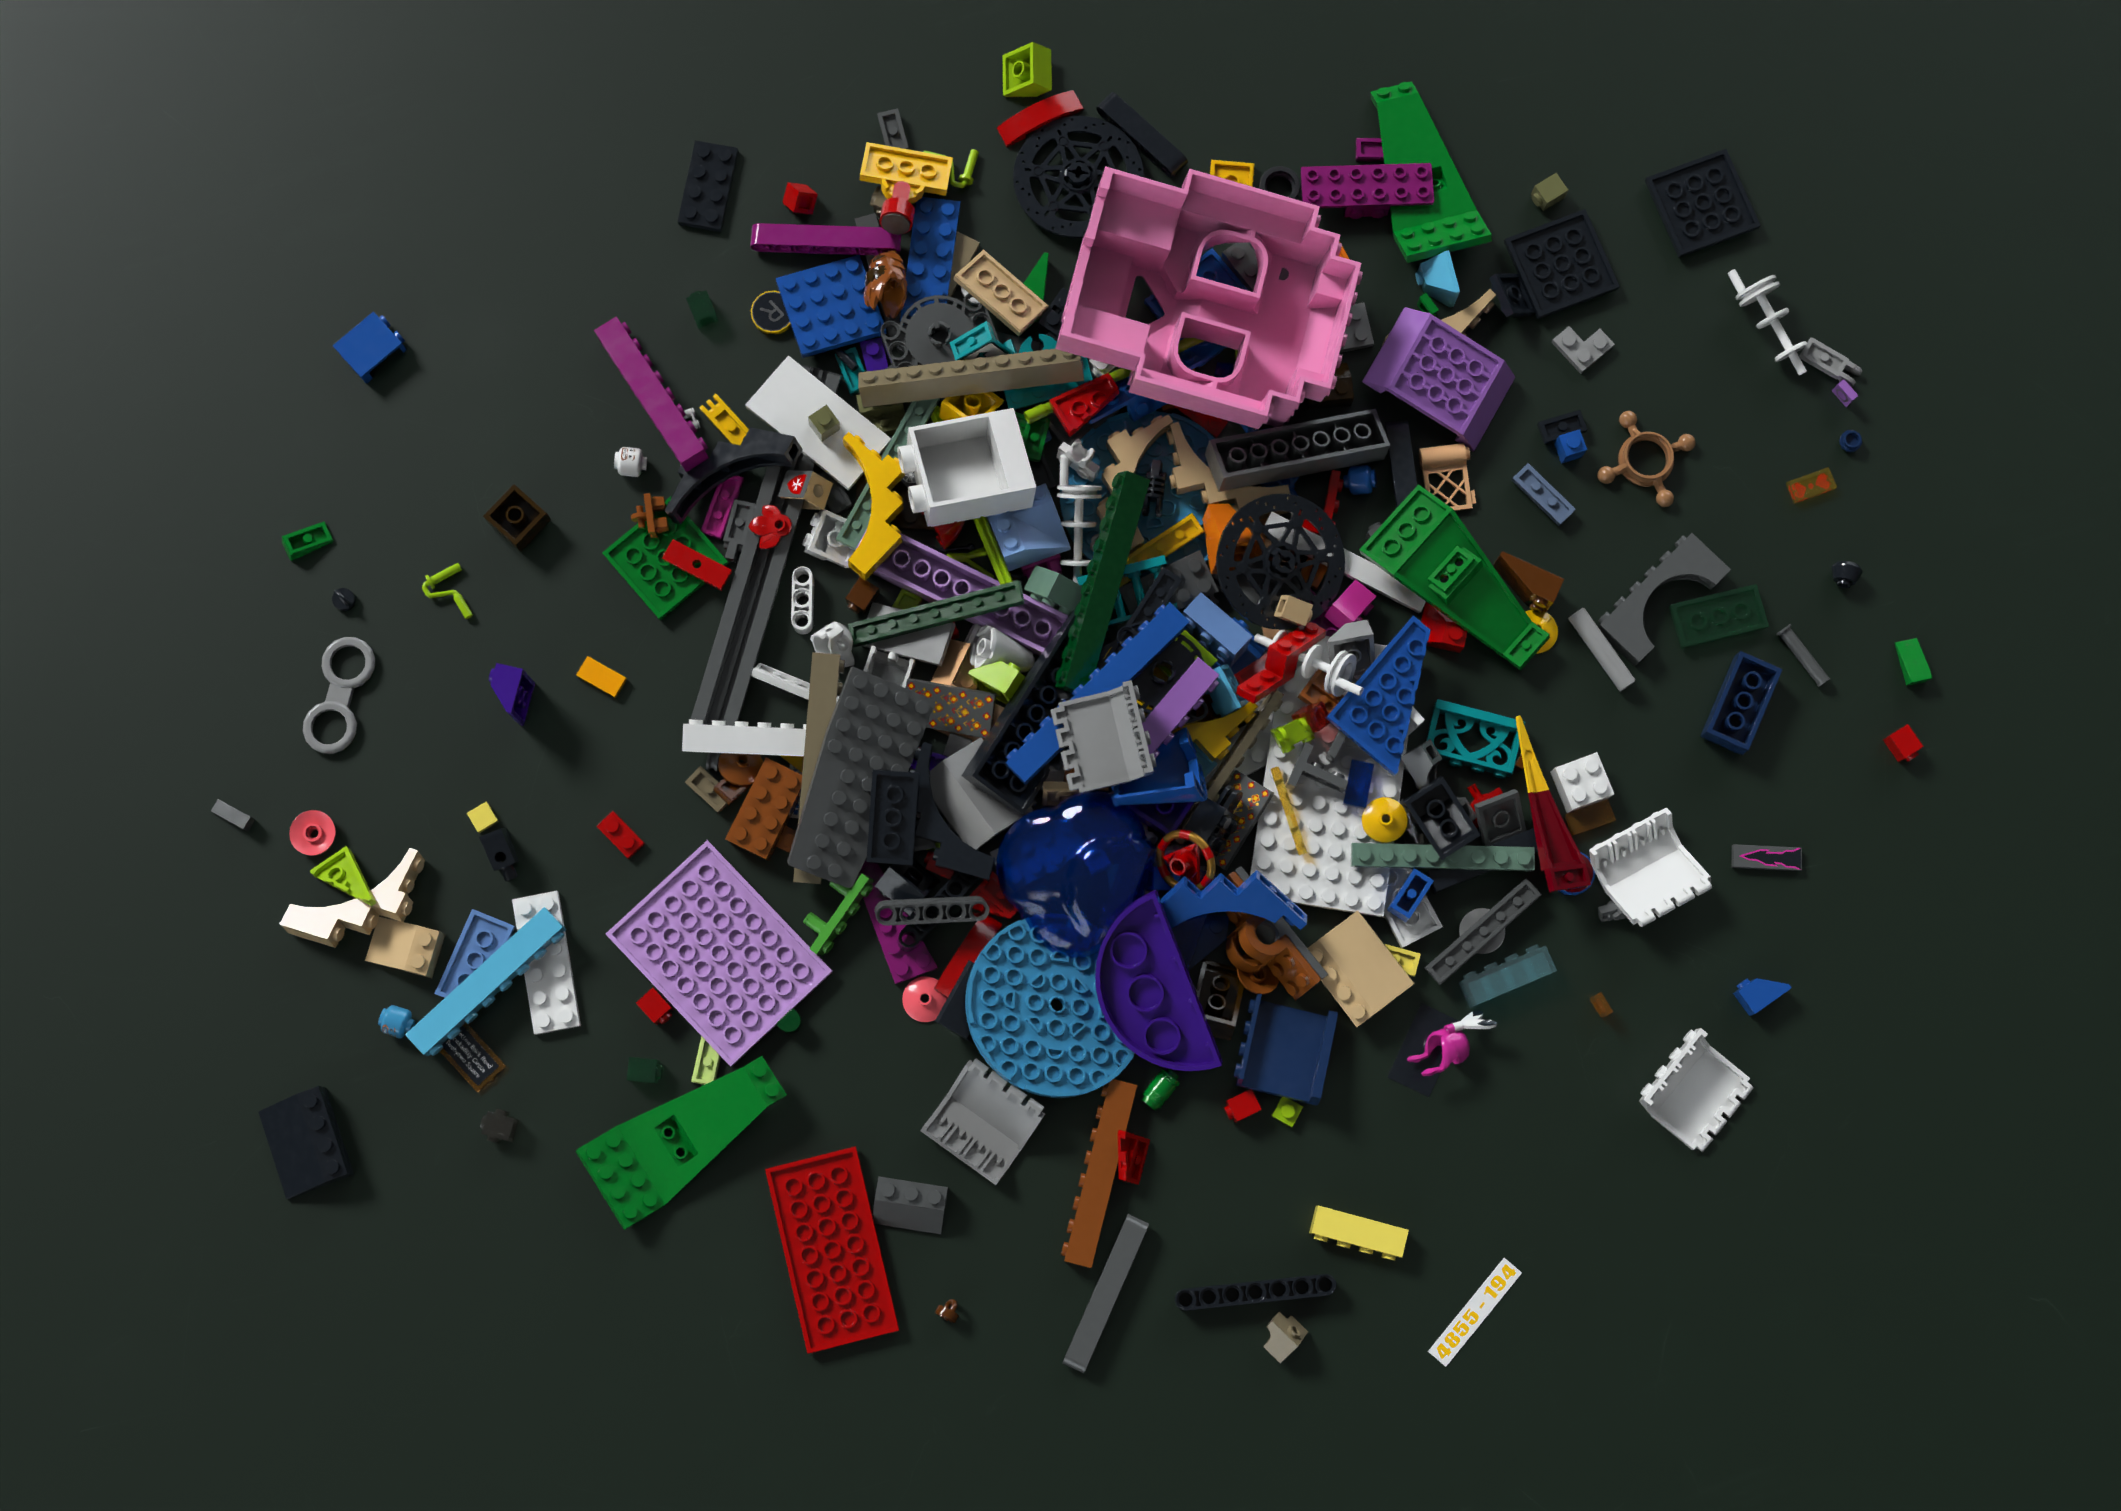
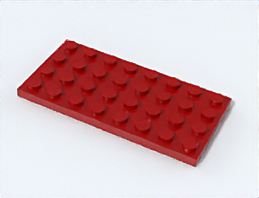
[765,1146,899,1354]

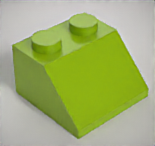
[1002,42,1052,97]
[968,661,1025,705]

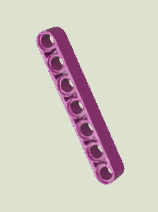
[750,223,902,256]

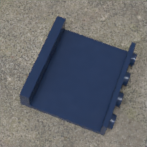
[1234,994,1338,1105]

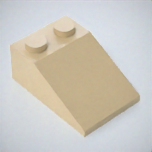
[365,917,445,978]

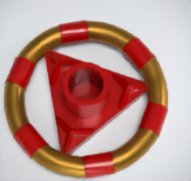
[1156,829,1216,891]

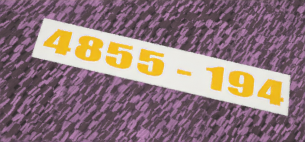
[1428,1258,1522,1367]

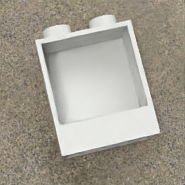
[897,408,1036,527]

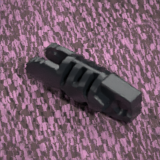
[1142,460,1166,517]

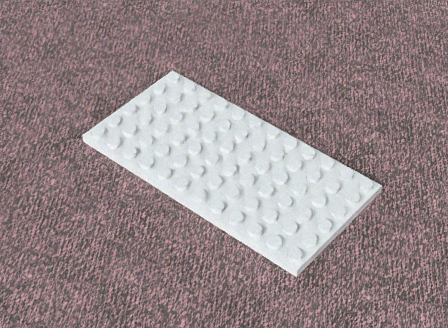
[1250,630,1408,917]

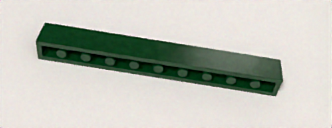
[1055,471,1150,693]

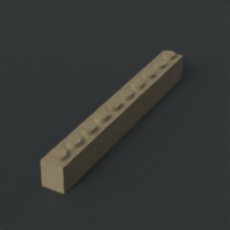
[858,349,1084,407]
[793,652,845,884]

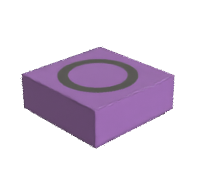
[1832,379,1858,407]

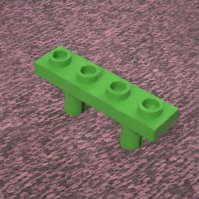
[803,874,875,955]

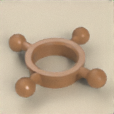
[1597,411,1696,507]

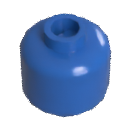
[1343,465,1377,495]

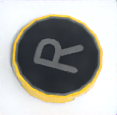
[751,291,791,334]

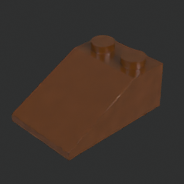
[1493,551,1564,613]

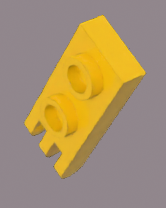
[699,394,749,445]

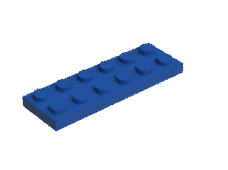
[900,197,961,322]

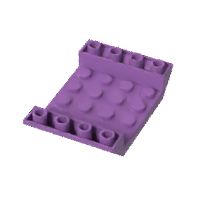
[1362,307,1515,451]

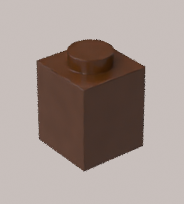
[845,577,880,615]

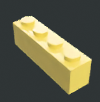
[1309,1205,1409,1261]

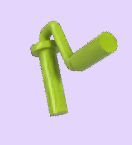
[923,149,979,188]
[422,563,473,619]

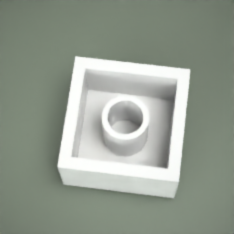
[1550,752,1614,814]

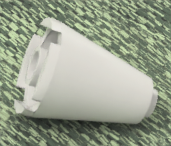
[970,625,1035,673]

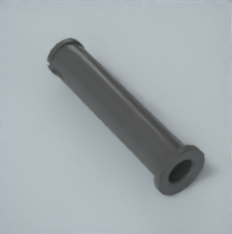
[1776,624,1830,687]

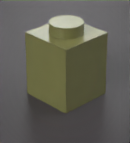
[1531,173,1568,211]
[808,404,840,442]

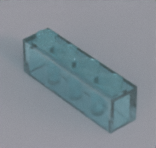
[1459,944,1557,1008]

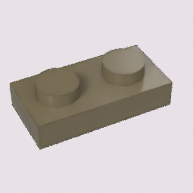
[685,766,727,813]

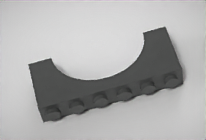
[1598,533,1731,666]

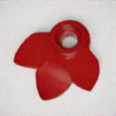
[749,505,792,549]

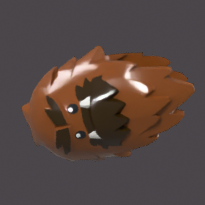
[863,250,907,319]

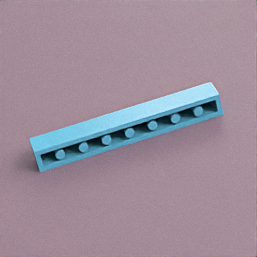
[405,907,567,1057]

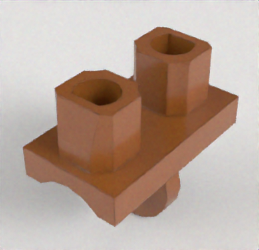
[631,493,669,538]

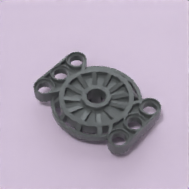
[880,293,999,368]

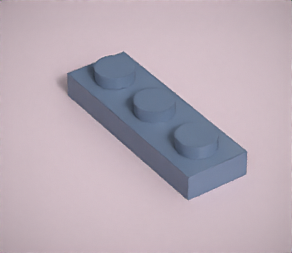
[1511,463,1576,526]

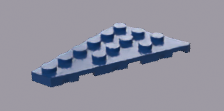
[1326,615,1431,776]

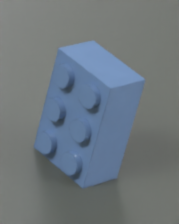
[1183,593,1252,668]

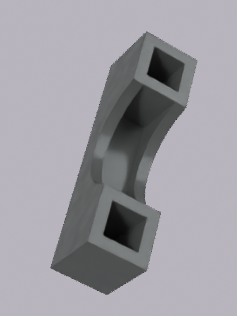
[1401,739,1477,821]

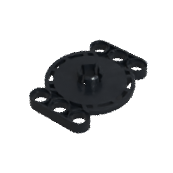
[1116,618,1208,728]

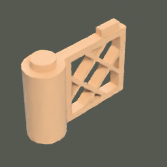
[1418,443,1476,511]

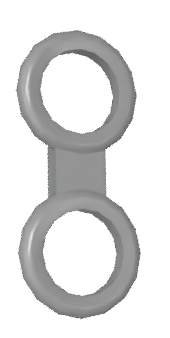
[303,637,375,754]

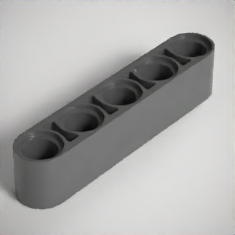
[874,896,990,926]

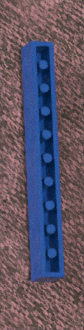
[1005,602,1190,785]

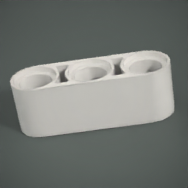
[791,566,814,635]

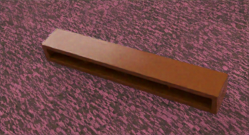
[1061,1079,1137,1268]

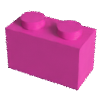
[1324,579,1376,629]

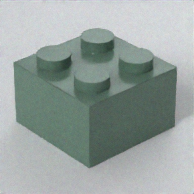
[1024,565,1082,616]

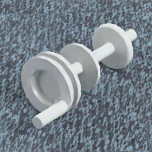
[1727,269,1808,376]
[1057,458,1102,584]
[1254,630,1364,697]

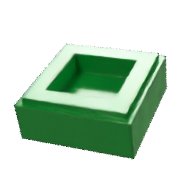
[1417,293,1439,317]

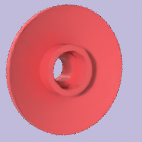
[289,810,336,856]
[902,976,947,1022]

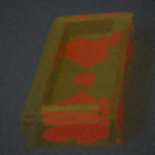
[1786,467,1837,504]

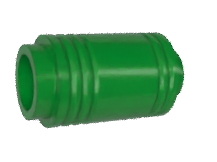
[1141,1068,1180,1111]

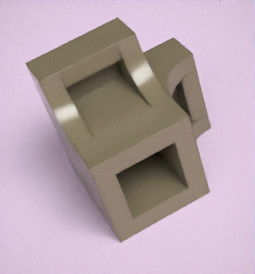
[1263,1312,1308,1363]

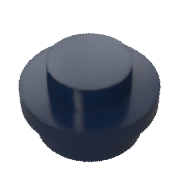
[1839,430,1862,452]

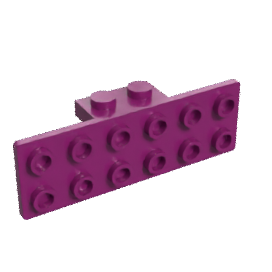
[1300,163,1434,219]

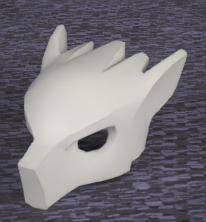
[810,622,855,667]

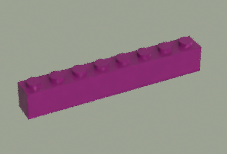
[594,316,709,472]

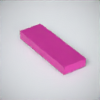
[701,475,744,541]

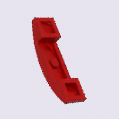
[997,90,1083,147]
[934,915,1003,998]

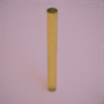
[1270,766,1307,856]

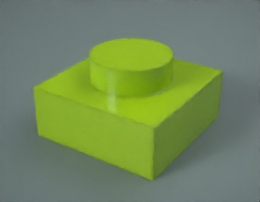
[1272,1097,1303,1128]

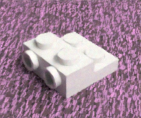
[802,509,854,568]

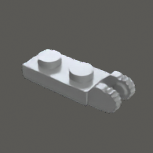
[1799,338,1863,387]

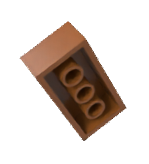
[725,758,802,861]

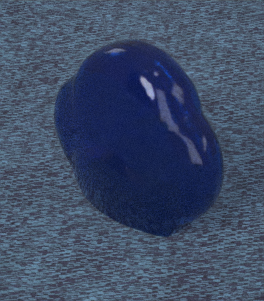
[996,792,1157,959]

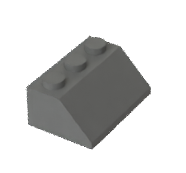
[873,1176,949,1234]

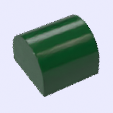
[777,1008,802,1034]

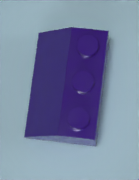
[489,663,535,726]

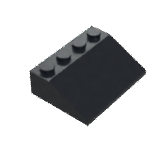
[258,1086,354,1200]

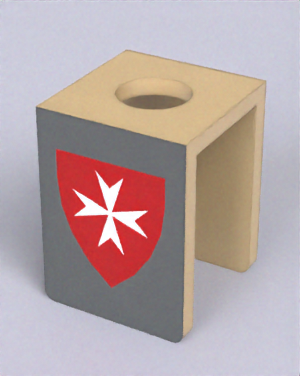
[778,470,833,510]

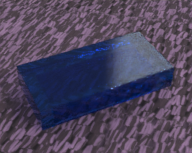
[1343,759,1374,809]

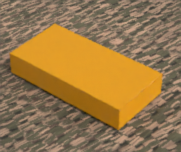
[576,656,627,698]

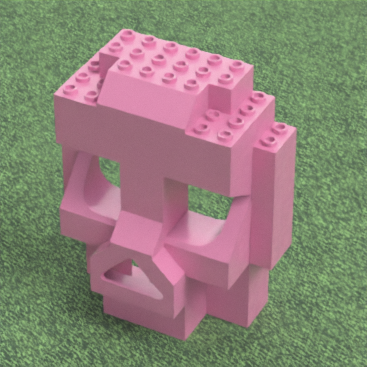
[1055,166,1363,429]

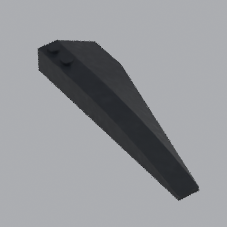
[961,602,1080,815]

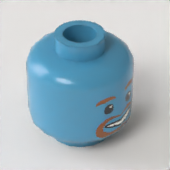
[378,1005,415,1038]

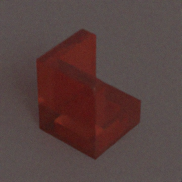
[1291,701,1330,733]

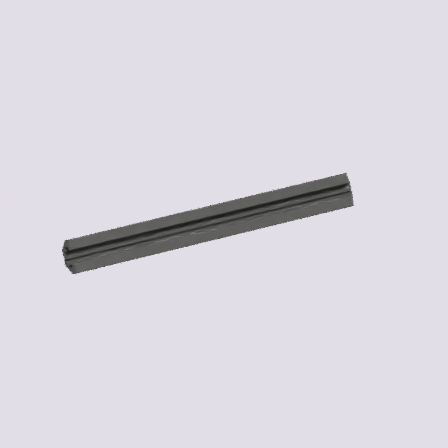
[691,365,842,726]

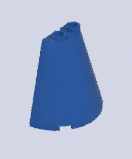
[1111,727,1207,807]

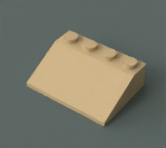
[1307,911,1415,1027]

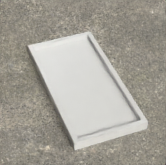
[745,356,891,491]

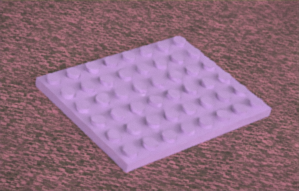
[606,840,833,1067]

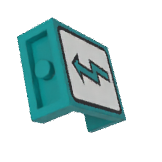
[950,321,1017,361]

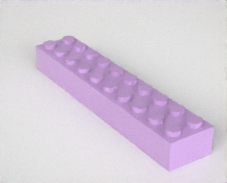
[856,529,1069,657]

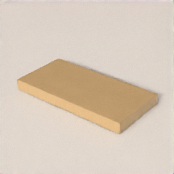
[953,249,1049,336]

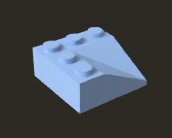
[986,483,1071,571]

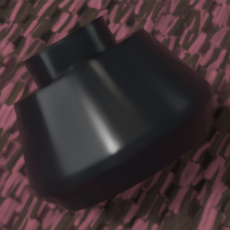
[1831,561,1863,588]

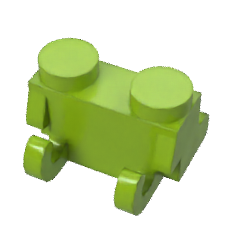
[1270,714,1315,753]

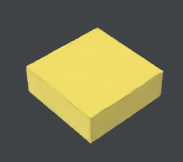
[467,801,499,833]

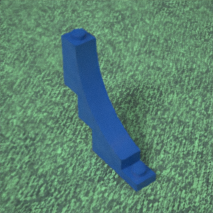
[1160,870,1307,930]

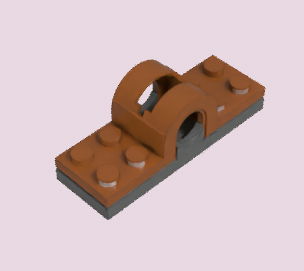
[1224,866,1328,1001]

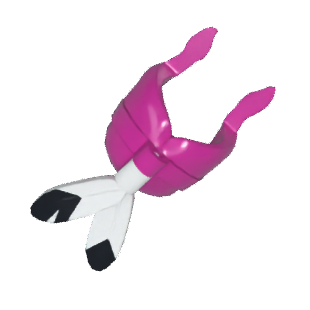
[1407,1010,1497,1076]

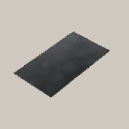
[1388,1003,1459,1097]

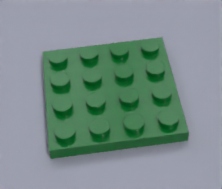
[602,496,729,620]

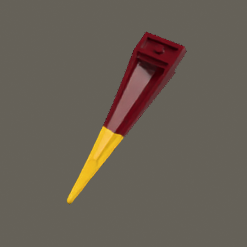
[1516,715,1591,892]

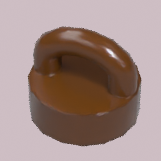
[935,1299,959,1323]

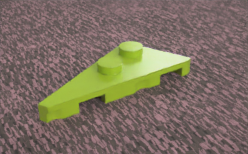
[310,846,376,906]

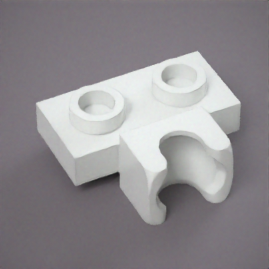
[1056,439,1100,482]

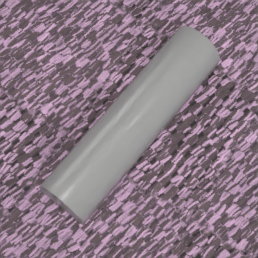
[1568,608,1635,692]

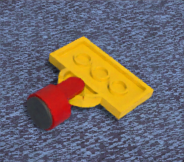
[860,142,953,235]

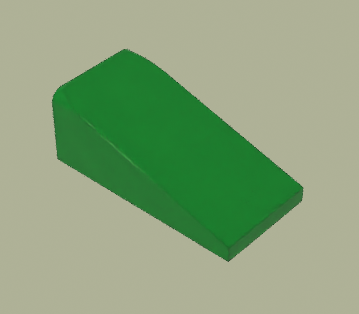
[282,521,333,561]
[1894,638,1932,686]

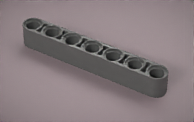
[1062,1214,1149,1374]

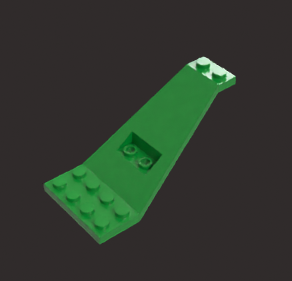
[1370,81,1492,263]
[1359,484,1550,670]
[575,1056,787,1230]

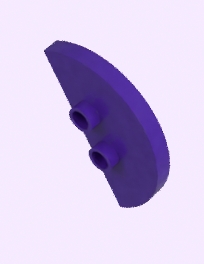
[1095,890,1223,1071]

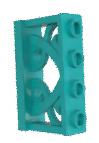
[1425,699,1525,779]

